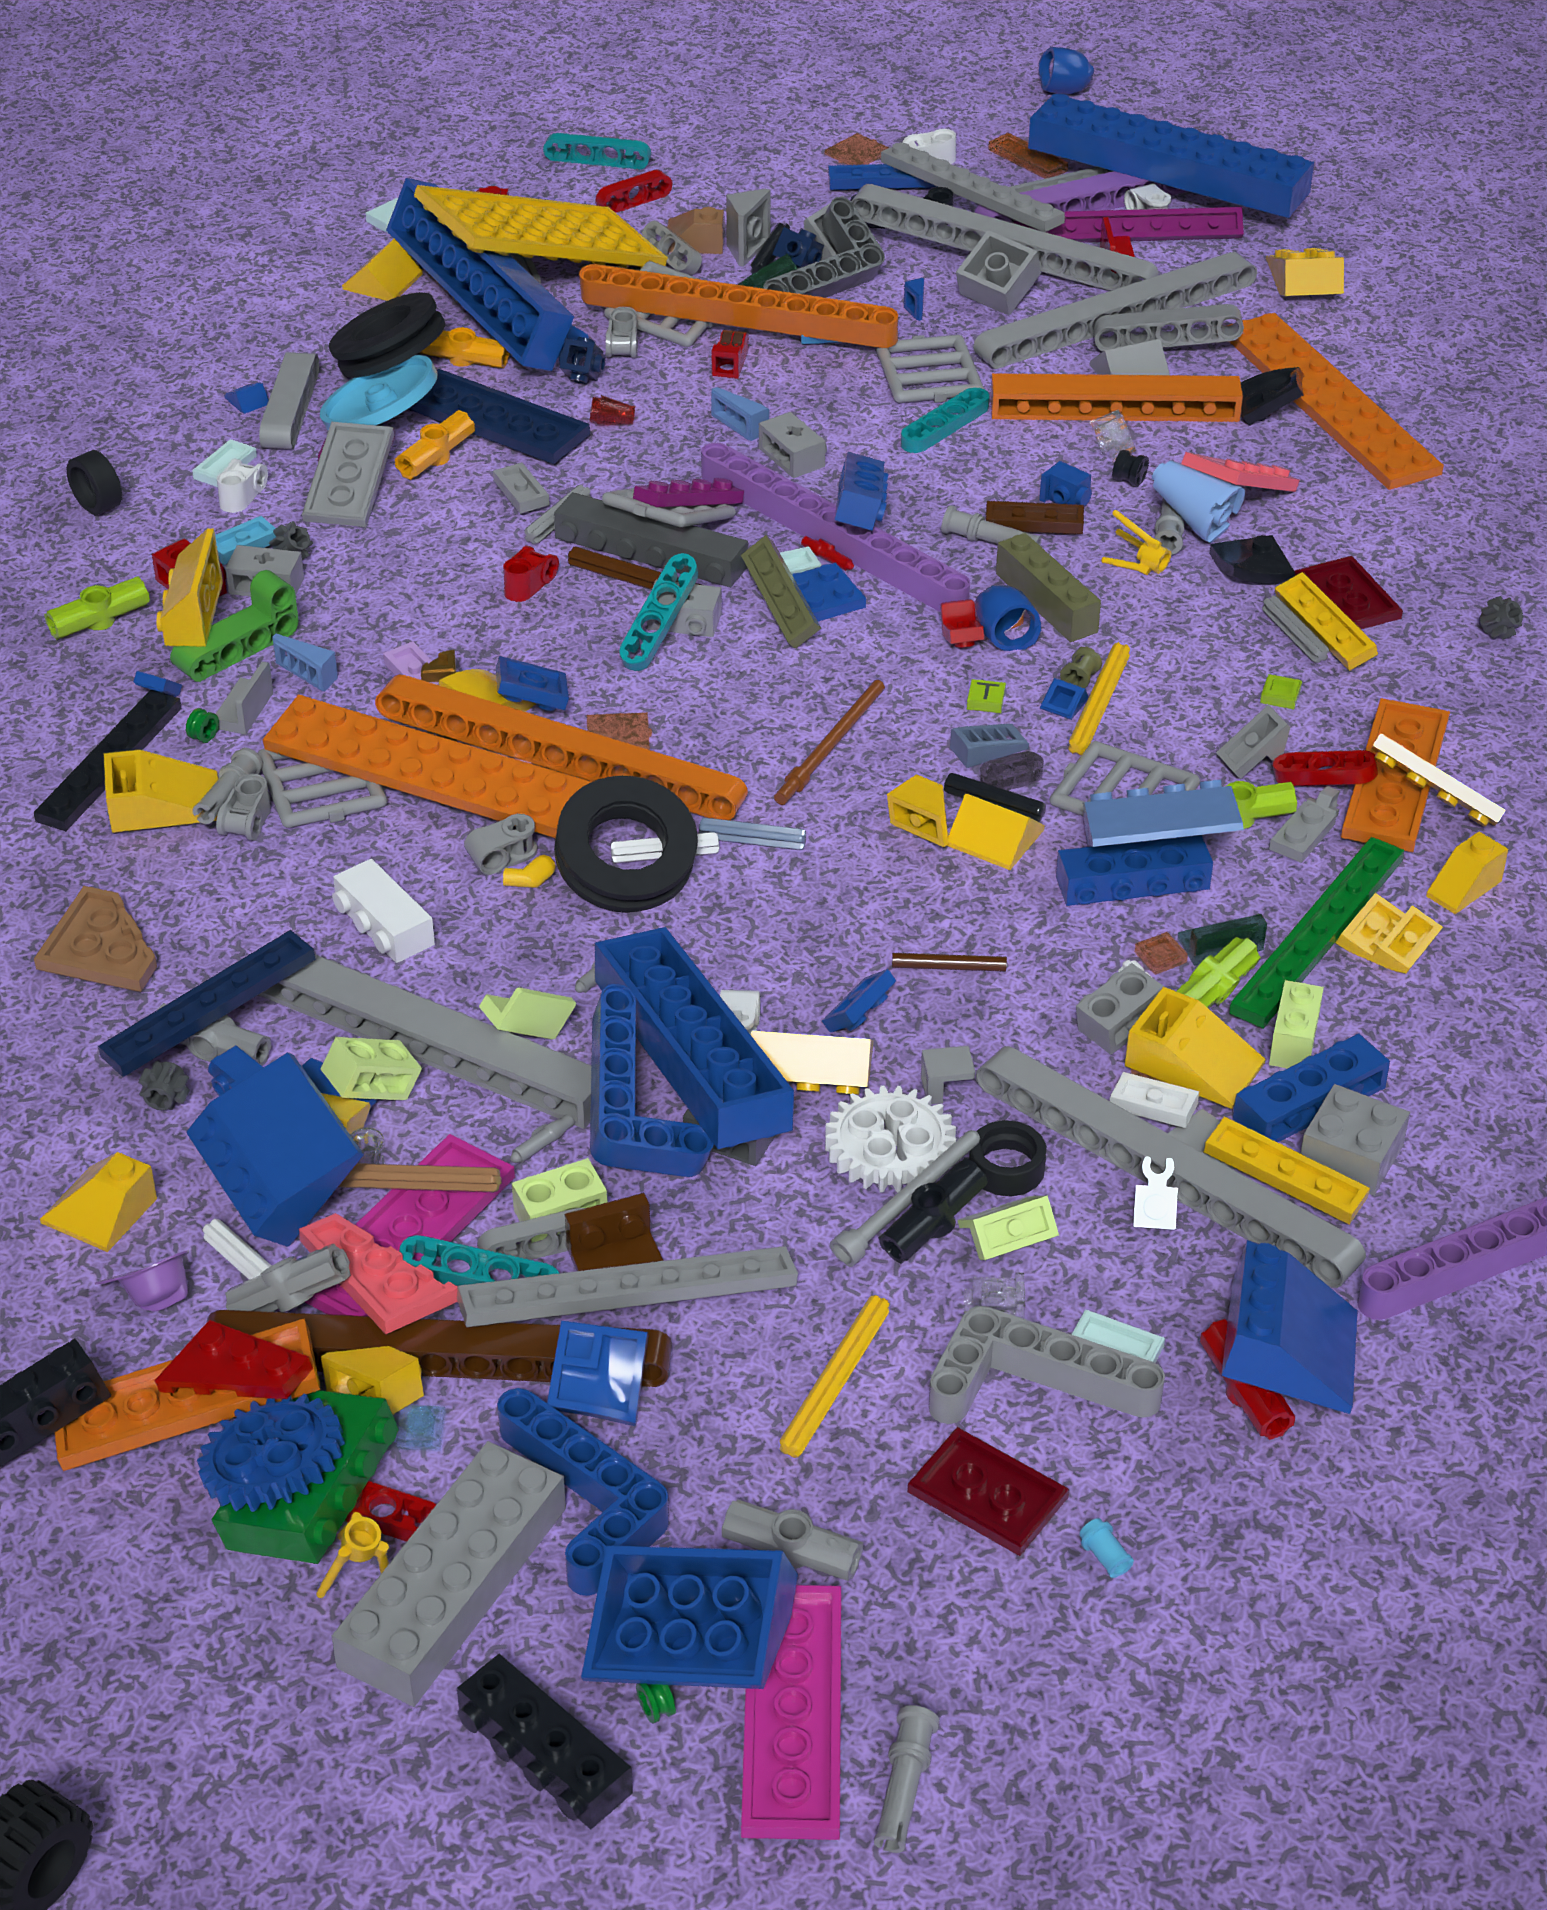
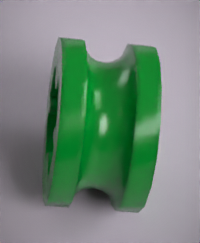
[185,708,219,743]
[636,1683,676,1724]

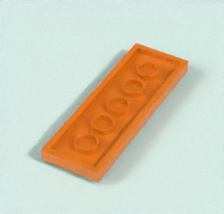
[1341,698,1450,852]
[55,1318,321,1471]

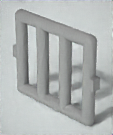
[604,261,715,347]
[876,335,984,403]
[602,488,736,527]
[1049,741,1200,816]
[257,749,387,828]

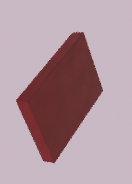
[1295,556,1403,629]
[907,1427,1069,1556]

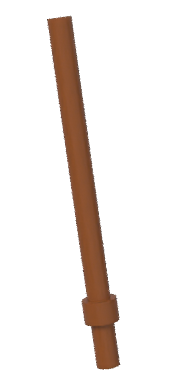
[774,680,885,805]

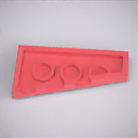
[1181,452,1300,492]
[299,1213,458,1334]

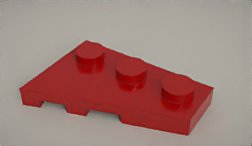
[154,1320,313,1399]

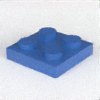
[792,562,866,622]
[496,656,569,711]

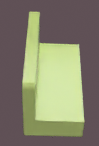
[479,988,576,1040]
[957,1195,1059,1260]

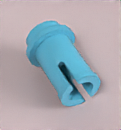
[1079,1518,1134,1578]

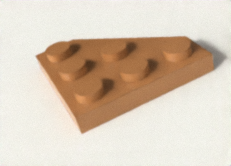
[34,886,157,992]

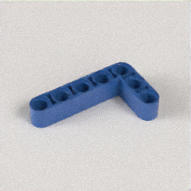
[590,984,714,1177]
[497,1388,669,1596]

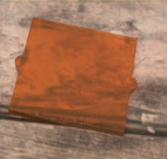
[824,133,889,165]
[587,712,652,750]

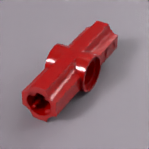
[1200,1319,1295,1440]

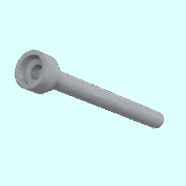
[830,1130,980,1267]

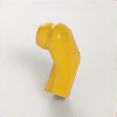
[503,855,556,888]

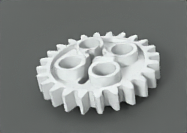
[825,1086,956,1193]

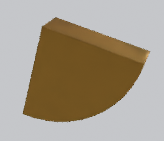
[421,650,456,682]

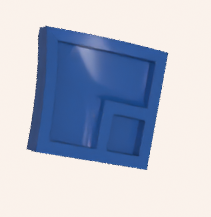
[547,1320,649,1426]

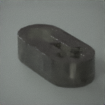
[979,751,1044,791]

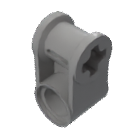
[606,307,638,358]
[216,774,271,841]
[464,814,538,875]

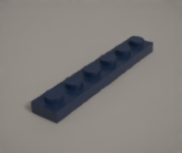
[98,930,316,1077]

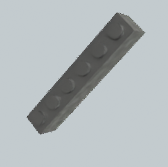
[554,492,748,588]

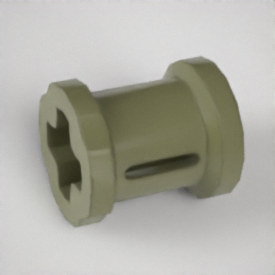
[1060,647,1102,689]

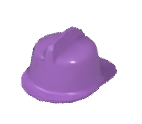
[95,1250,189,1311]

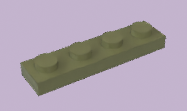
[741,535,821,648]

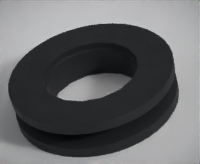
[328,292,445,378]
[554,776,698,913]

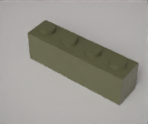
[996,533,1101,643]

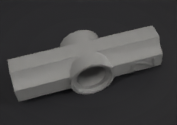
[157,1003,271,1066]
[225,1243,351,1312]
[722,1499,863,1581]

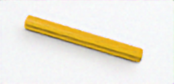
[1068,642,1130,755]
[780,1295,889,1458]

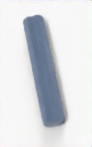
[699,817,806,850]

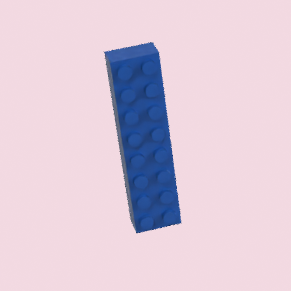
[595,927,794,1149]

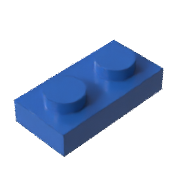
[822,969,896,1033]

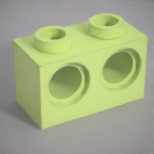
[1269,980,1324,1069]
[321,1037,422,1100]
[512,1158,608,1243]

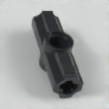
[878,1158,988,1264]

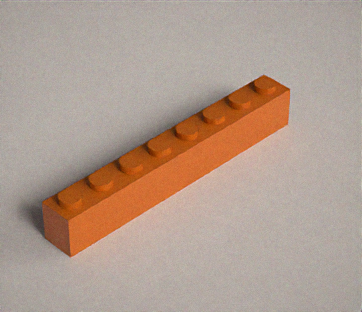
[990,373,1243,422]

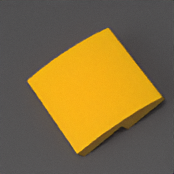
[439,669,536,712]
[1336,893,1443,973]

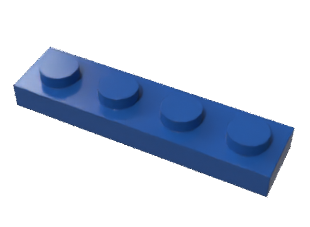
[828,164,938,190]

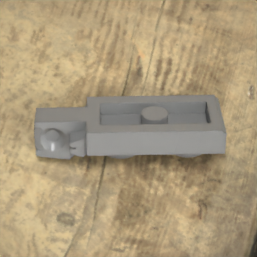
[1269,785,1340,863]

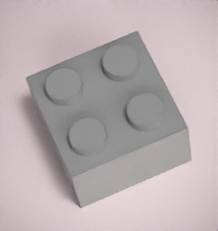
[956,230,1041,315]
[1301,1084,1410,1196]

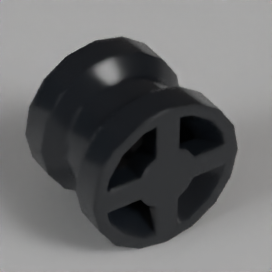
[1112,449,1149,487]

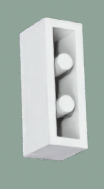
[332,859,435,963]

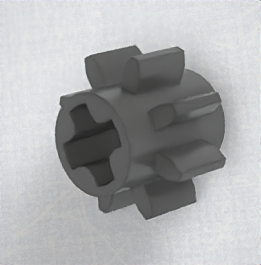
[269,521,313,560]
[1480,596,1523,639]
[138,1061,190,1110]

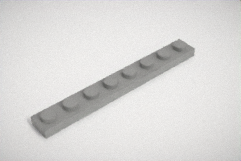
[881,143,1065,232]
[457,1246,798,1327]

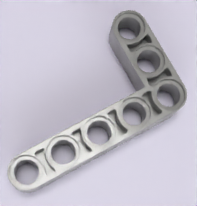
[929,1306,1165,1424]

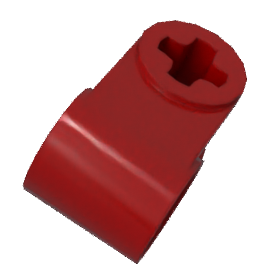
[503,545,559,602]

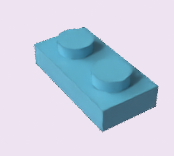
[215,516,277,565]

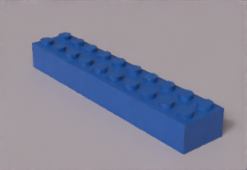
[1028,94,1314,218]
[386,177,574,371]

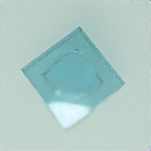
[396,1405,446,1451]

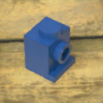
[1039,461,1092,506]
[208,1046,264,1096]

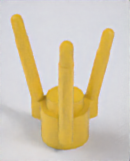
[1101,510,1172,575]
[316,1512,389,1598]

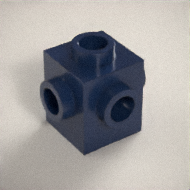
[772,227,824,270]
[559,337,606,384]

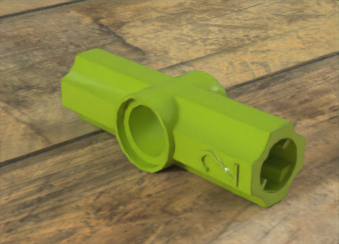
[44,576,150,640]
[1226,781,1297,829]
[1176,937,1261,1009]

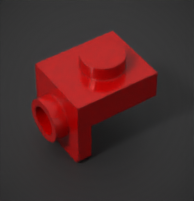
[940,599,984,647]

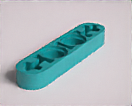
[543,133,652,170]
[901,387,990,453]
[619,553,698,671]
[399,1235,559,1287]

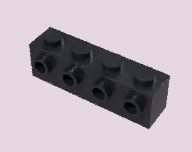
[0,1338,111,1467]
[457,1654,633,1830]

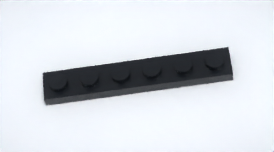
[34,690,182,832]

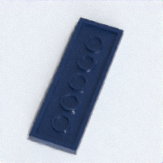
[408,369,590,464]

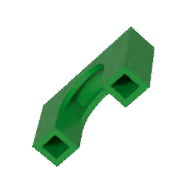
[211,1390,399,1564]

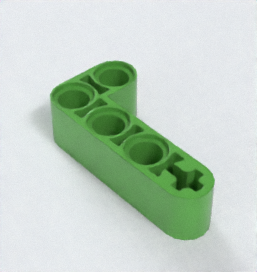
[170,570,299,682]

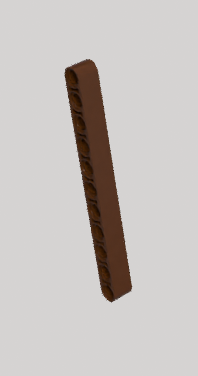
[206,1310,672,1387]

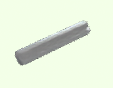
[524,485,591,545]
[1262,596,1329,663]

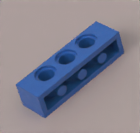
[834,451,889,531]
[1056,835,1213,906]
[1233,1033,1390,1142]

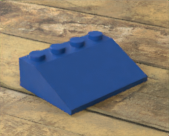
[186,1052,364,1247]
[1221,1240,1358,1414]
[581,1545,798,1689]

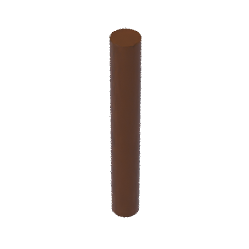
[892,953,1007,972]

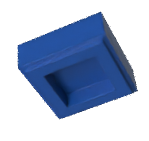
[133,671,182,697]

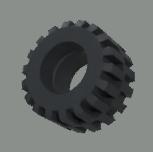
[0,1779,93,1910]

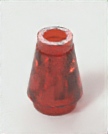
[589,395,636,426]

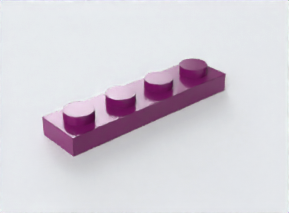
[633,478,744,507]

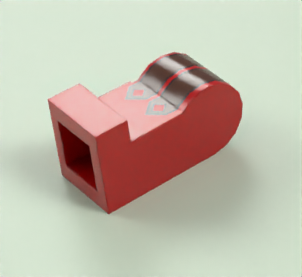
[711,330,749,379]

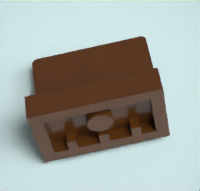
[564,1193,664,1271]

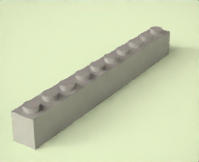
[259,955,591,1129]

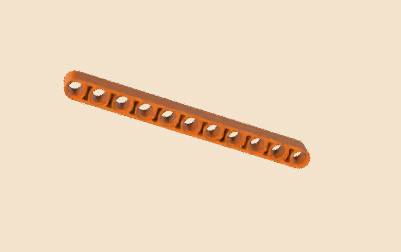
[579,264,898,348]
[375,674,748,820]

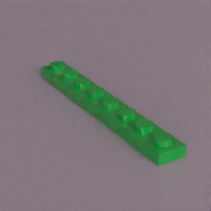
[1229,837,1404,1029]

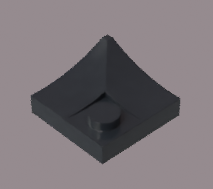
[1240,367,1304,426]
[1209,535,1295,585]

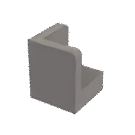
[921,1046,975,1104]

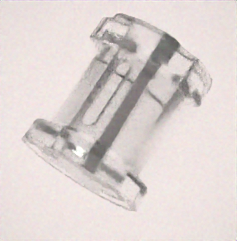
[350,1127,386,1164]

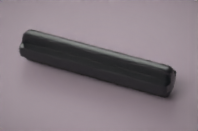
[750,222,790,276]
[944,773,1046,822]

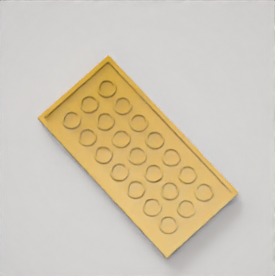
[414,185,668,268]

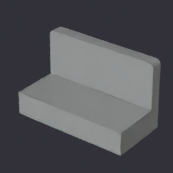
[216,662,273,735]

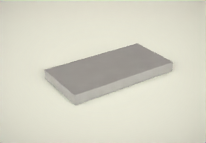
[302,422,394,527]

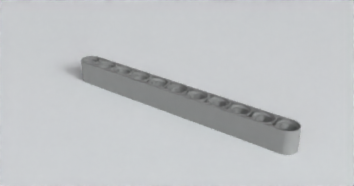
[851,184,1158,291]
[973,252,1257,369]
[976,1046,1366,1288]

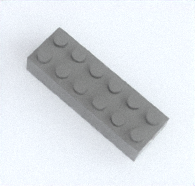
[332,1441,566,1707]

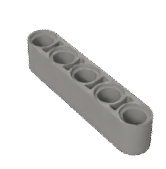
[1093,304,1244,351]
[259,352,319,449]

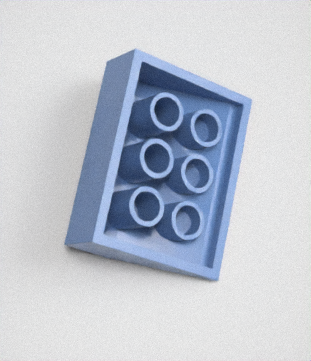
[1082,780,1244,847]

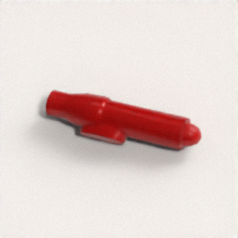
[801,536,854,571]

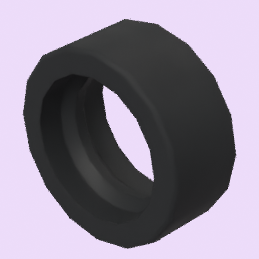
[66,449,122,516]
[969,1120,1047,1197]

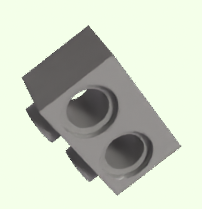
[1076,963,1163,1055]

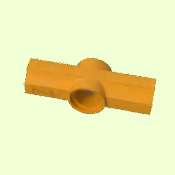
[419,327,510,369]
[395,410,475,480]

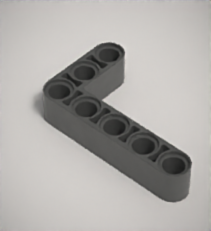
[762,197,885,298]

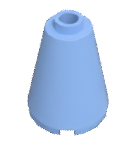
[1152,460,1246,543]

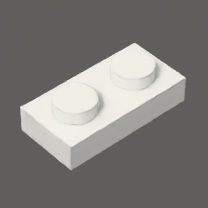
[1110,1072,1199,1128]

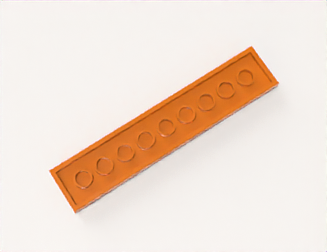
[1226,313,1444,490]
[263,694,591,838]

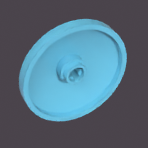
[320,355,438,431]

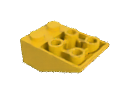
[1266,248,1344,296]
[104,750,218,833]
[1125,986,1266,1109]

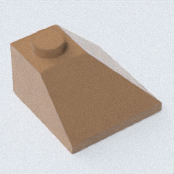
[668,207,725,254]

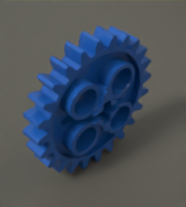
[197,1394,345,1512]

